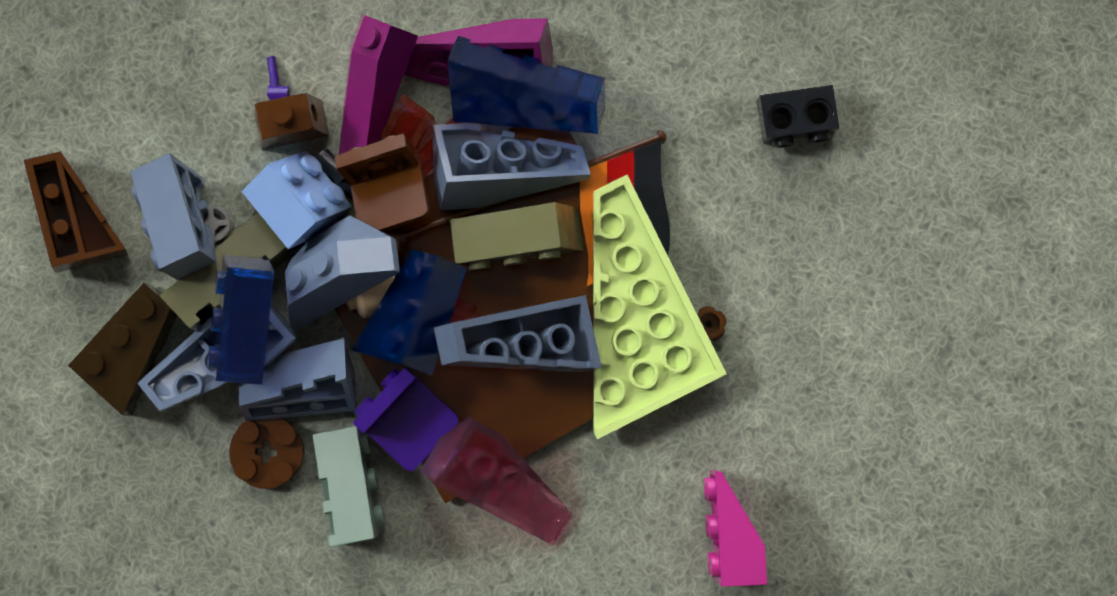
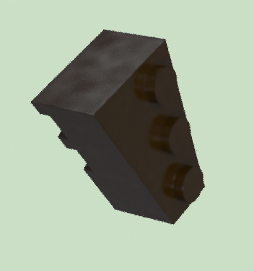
[68,283,177,416]

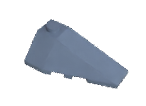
[432,123,591,210]
[137,284,297,412]

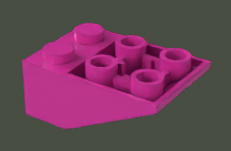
[703,470,767,587]

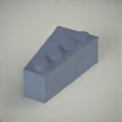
[434,295,602,372]

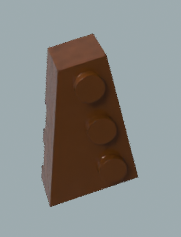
[24,151,128,273]

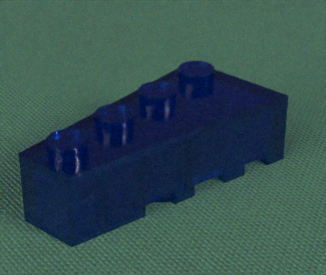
[448,36,605,134]

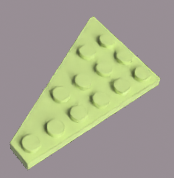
[593,175,727,439]

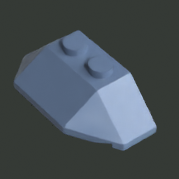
[285,215,400,331]

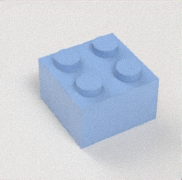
[241,151,352,249]

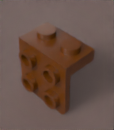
[334,133,430,232]

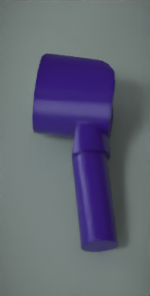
[267,56,290,100]

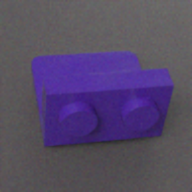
[353,368,459,471]

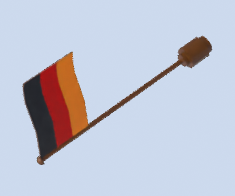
[383,130,670,287]

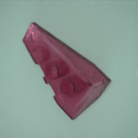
[421,417,572,546]

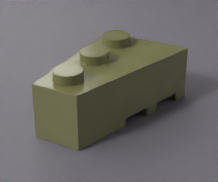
[450,202,584,271]

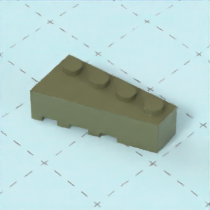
[160,210,302,331]

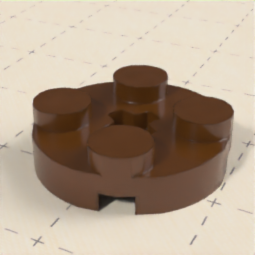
[229,418,305,489]

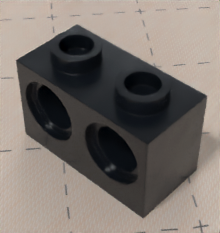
[756,85,839,148]

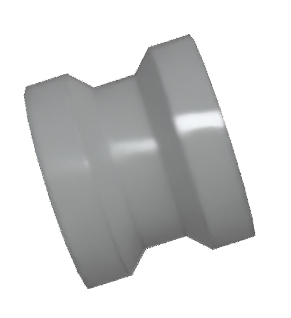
[202,206,235,245]

